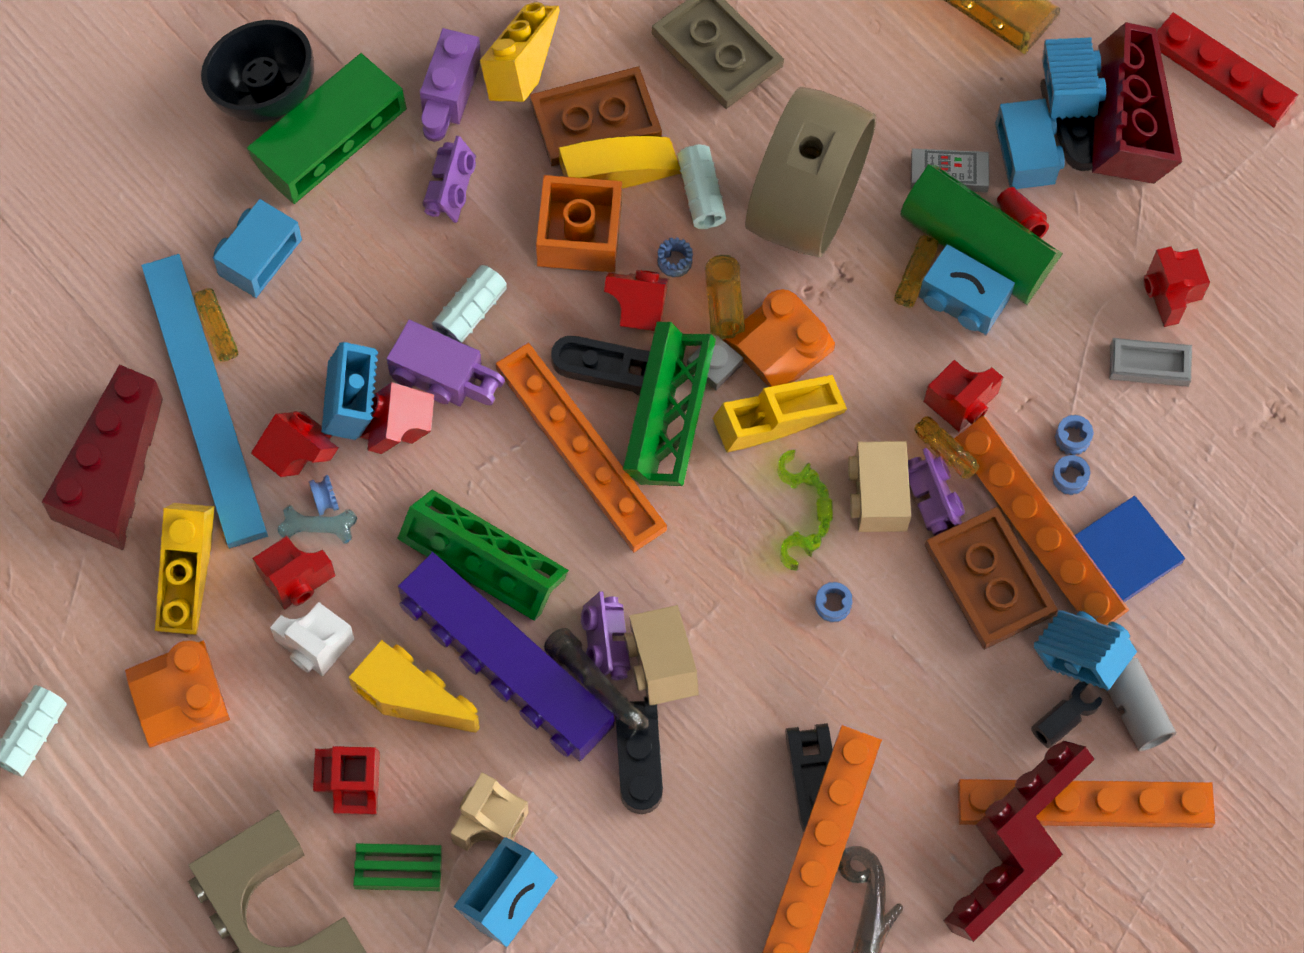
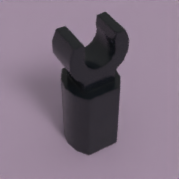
[1031,681,1103,748]

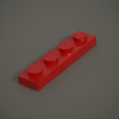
[1157,12,1299,128]

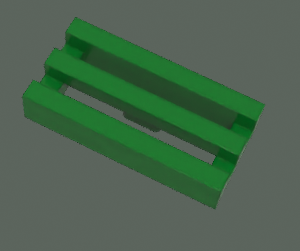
[353,843,442,891]

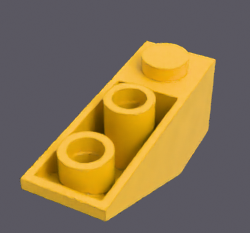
[480,2,560,102]
[155,503,214,635]
[349,640,480,733]

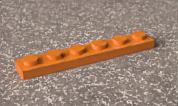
[496,342,667,553]
[952,416,1129,625]
[762,725,882,953]
[958,779,1215,828]

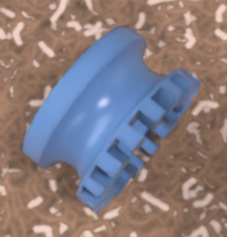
[657,237,693,277]
[1054,415,1094,455]
[1052,455,1090,495]
[309,475,339,516]
[815,582,853,622]

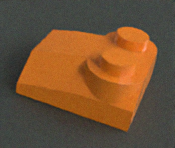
[723,289,835,387]
[125,640,230,748]

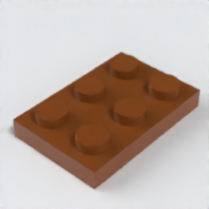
[530,66,662,167]
[925,506,1058,650]

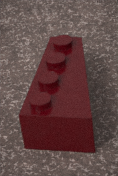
[1092,22,1182,184]
[42,364,163,550]

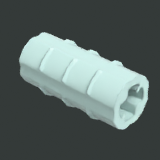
[677,144,726,229]
[432,265,507,343]
[0,685,67,777]

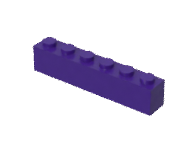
[398,552,614,762]

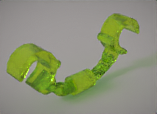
[777,450,833,571]

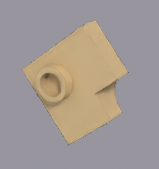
[451,772,529,851]

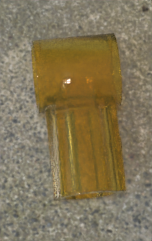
[705,255,745,339]

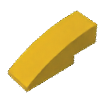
[559,136,681,189]
[712,375,847,453]

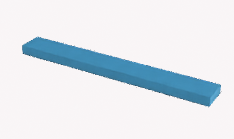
[141,254,268,549]

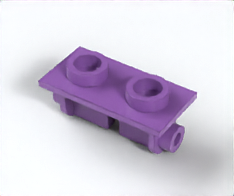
[423,136,476,223]
[908,448,965,536]
[581,591,631,684]

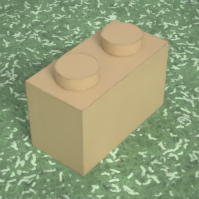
[848,441,911,532]
[624,605,699,706]

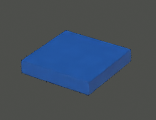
[1074,496,1185,602]

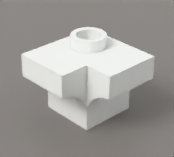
[270,602,354,676]

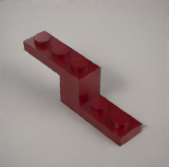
[943,740,1095,942]

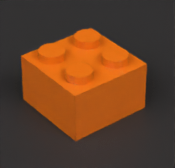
[536,175,622,273]

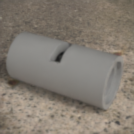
[1108,658,1177,752]

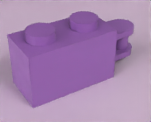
[420,28,481,142]
[387,320,505,407]

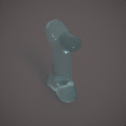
[278,505,357,544]

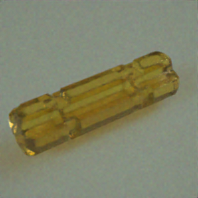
[894,235,938,308]
[194,288,239,362]
[914,416,980,479]

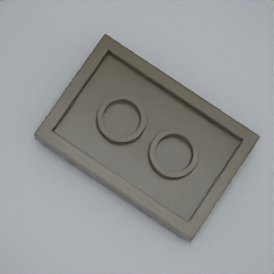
[652,0,784,109]

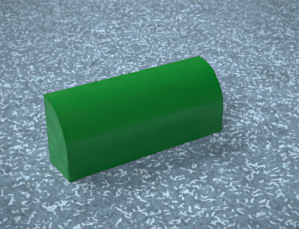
[247,53,407,204]
[900,164,1063,305]

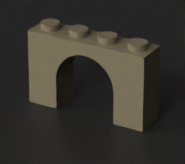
[188,810,367,953]

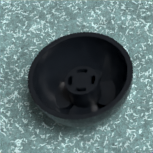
[201,20,314,123]

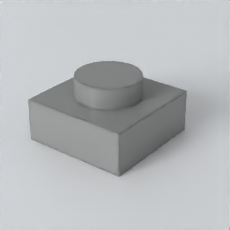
[687,333,743,390]

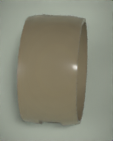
[745,86,876,257]

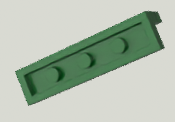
[623,322,716,486]
[397,489,569,621]

